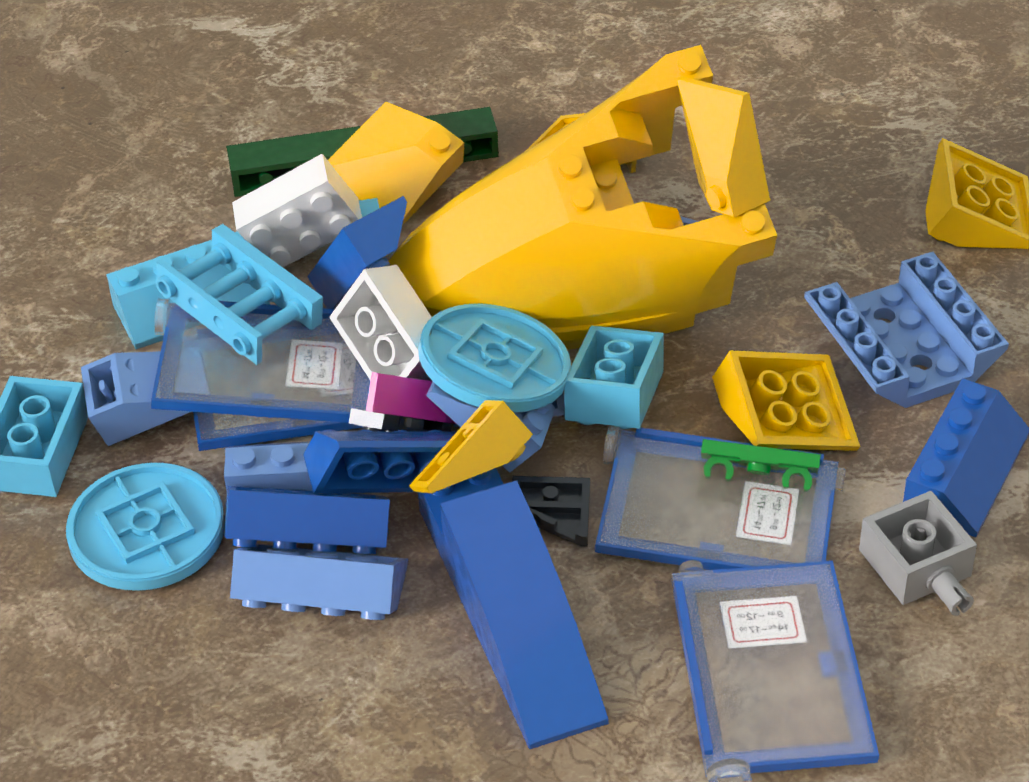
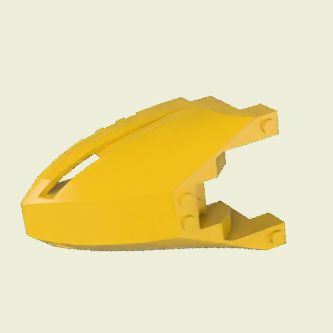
[388,45,777,350]

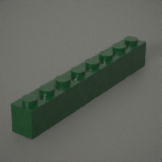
[226,107,499,197]

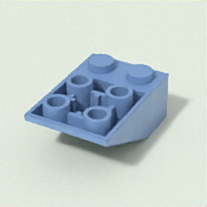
[81,350,210,446]

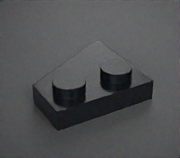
[349,408,452,432]
[512,476,590,547]

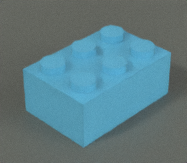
[564,325,664,429]
[0,376,88,497]

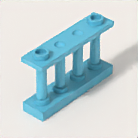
[156,224,323,365]

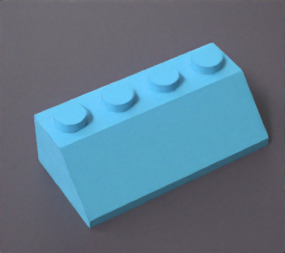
[106,231,270,349]

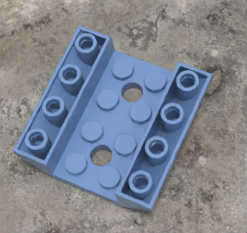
[804,251,1009,408]

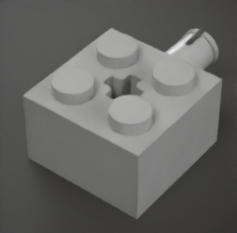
[859,491,977,616]

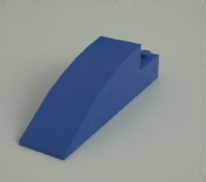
[418,468,609,750]

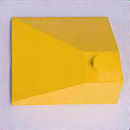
[677,77,770,217]
[328,102,464,226]
[925,138,1029,249]
[712,350,860,451]

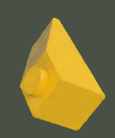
[409,400,533,493]

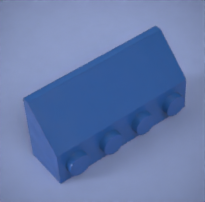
[307,196,407,309]
[903,378,1029,537]
[303,430,456,493]
[225,486,390,554]

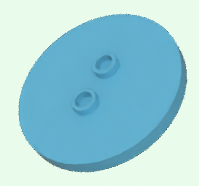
[418,304,571,412]
[66,463,225,591]

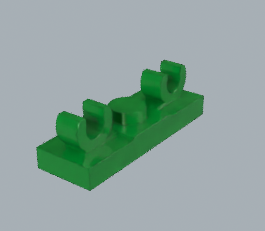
[701,439,821,492]

